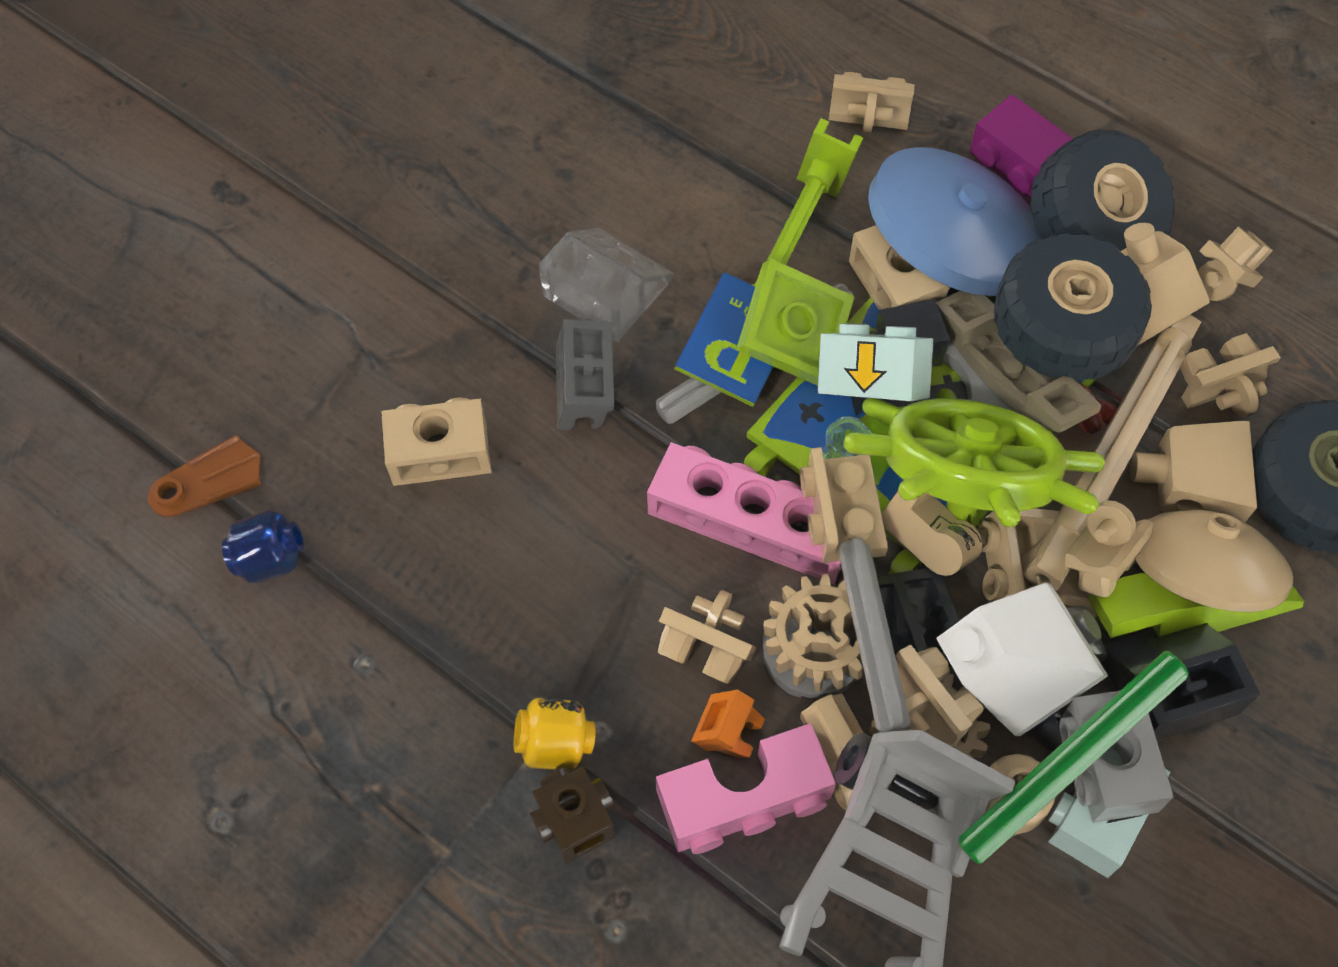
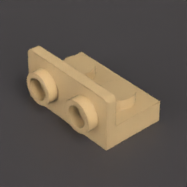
[800,447,888,563]

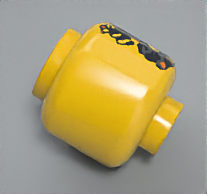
[514,697,596,770]

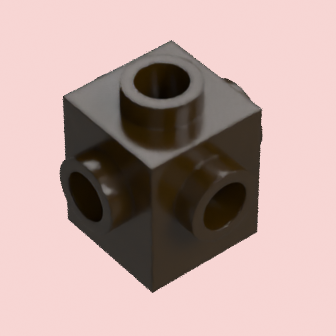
[530,766,615,864]

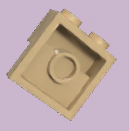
[977,508,1098,617]

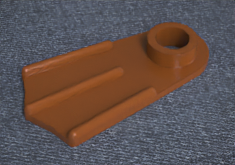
[148,435,261,517]

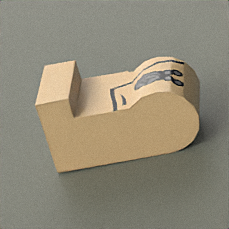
[881,492,982,576]

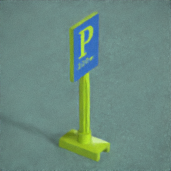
[674,118,863,407]

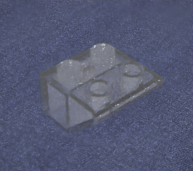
[539,228,673,342]

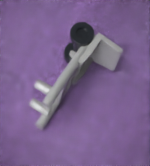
[779,730,1015,967]

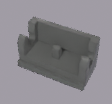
[556,319,614,430]

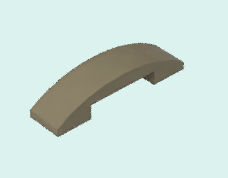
[936,291,1101,433]

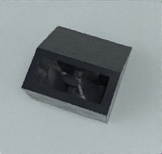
[1103,623,1260,740]

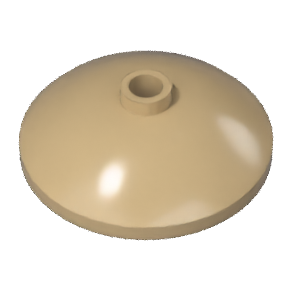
[1135,510,1293,612]

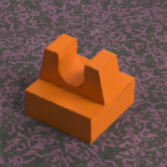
[691,690,765,758]

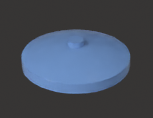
[868,147,1041,296]

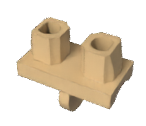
[829,72,915,133]
[1198,227,1273,301]
[1180,333,1281,417]
[1065,500,1153,597]
[658,590,757,684]
[895,645,983,748]

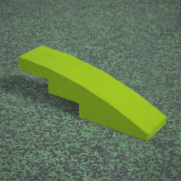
[1088,572,1304,638]

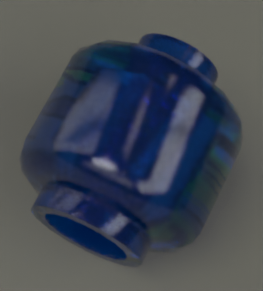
[222,510,304,583]

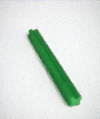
[958,651,1189,864]

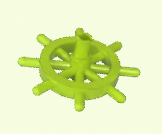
[844,388,1105,527]

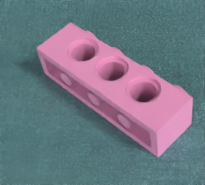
[647,442,842,585]

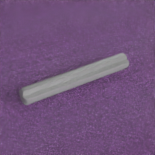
[838,538,910,732]

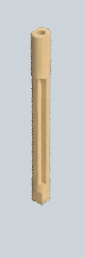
[1025,315,1201,591]

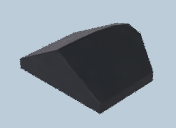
[877,568,959,667]

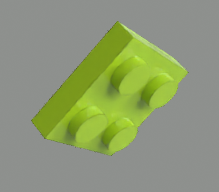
[736,258,855,386]

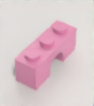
[656,723,836,854]

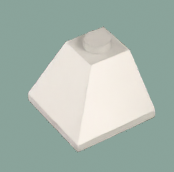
[936,583,1108,736]

